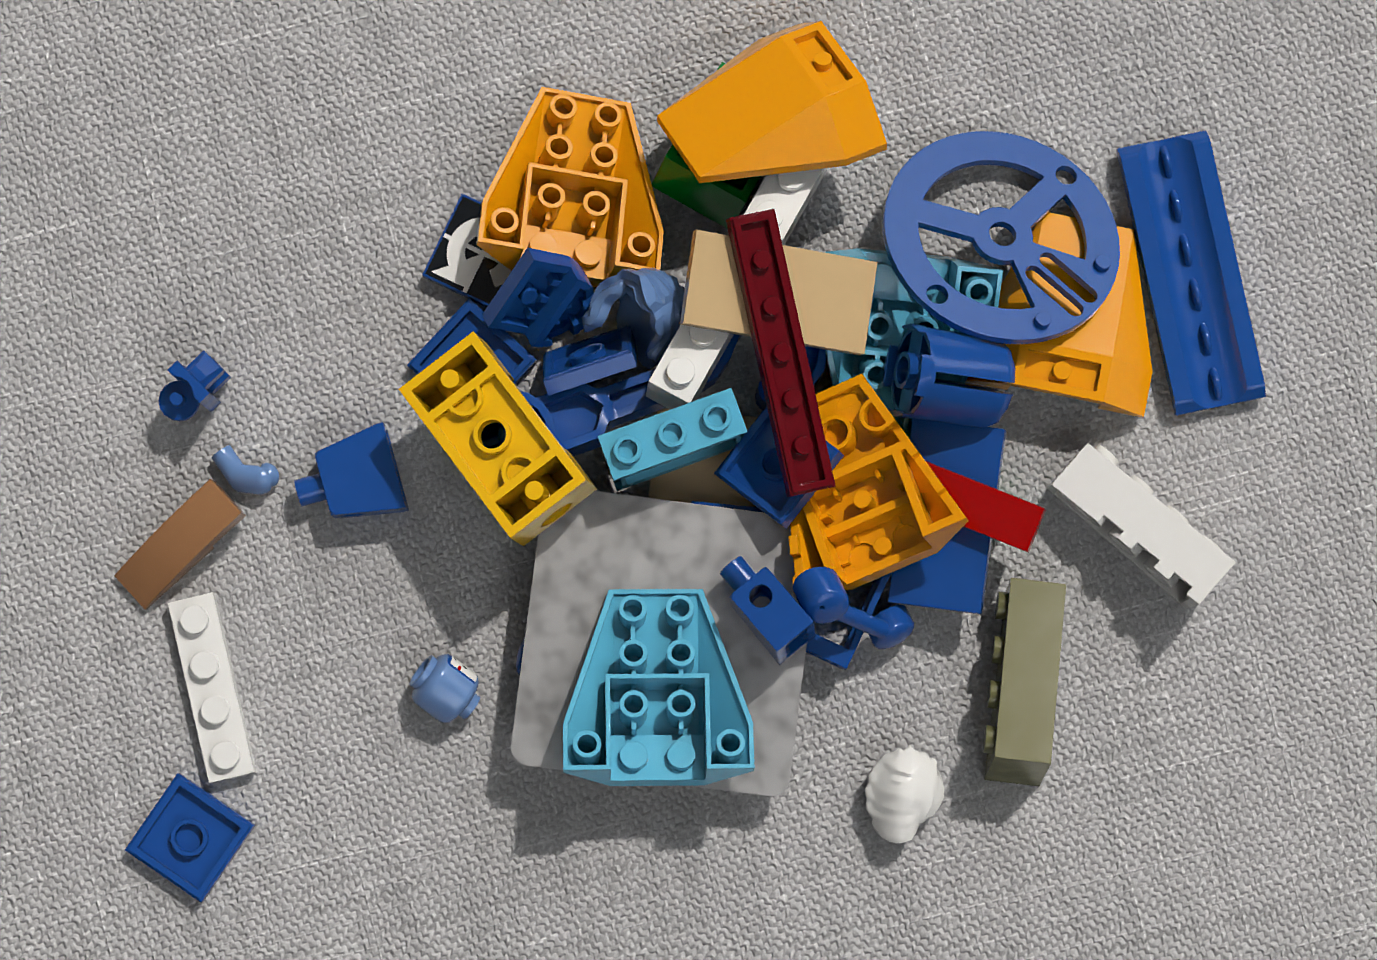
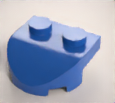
[482,248,594,347]

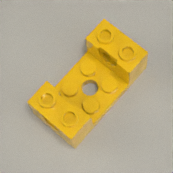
[398,331,597,546]

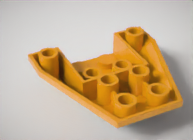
[657,21,887,183]
[477,87,664,287]
[966,212,1153,418]

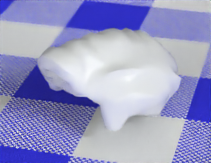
[865,745,944,843]

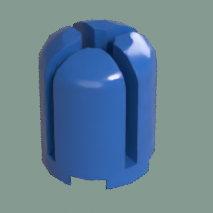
[883,324,1015,428]

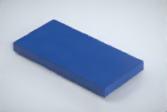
[888,418,1006,615]

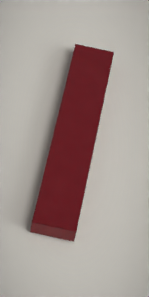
[726,209,836,497]

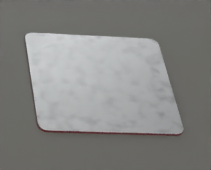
[511,491,807,796]

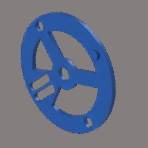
[882,131,1120,344]

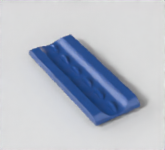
[1116,130,1266,416]

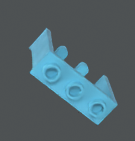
[598,388,748,491]

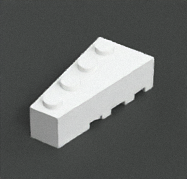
[1047,443,1236,609]

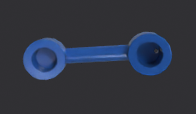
[793,567,914,650]

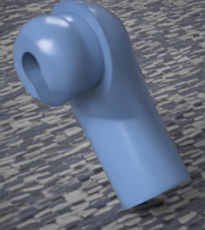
[211,445,279,495]

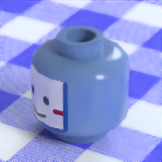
[409,654,480,723]

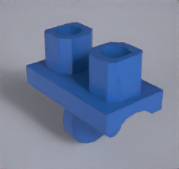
[158,350,231,422]

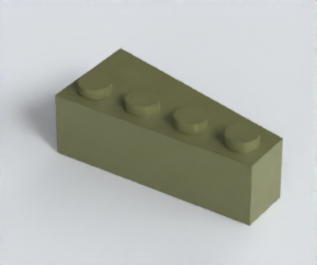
[983,578,1066,787]

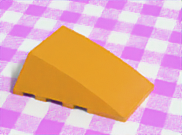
[789,374,969,591]

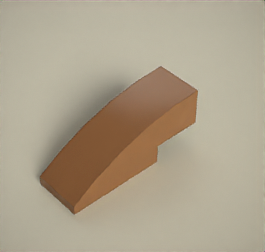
[114,479,246,610]

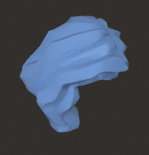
[582,268,685,369]

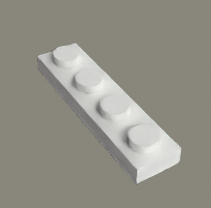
[168,592,256,783]

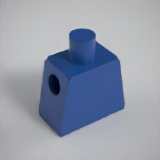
[294,422,409,519]
[720,556,816,665]

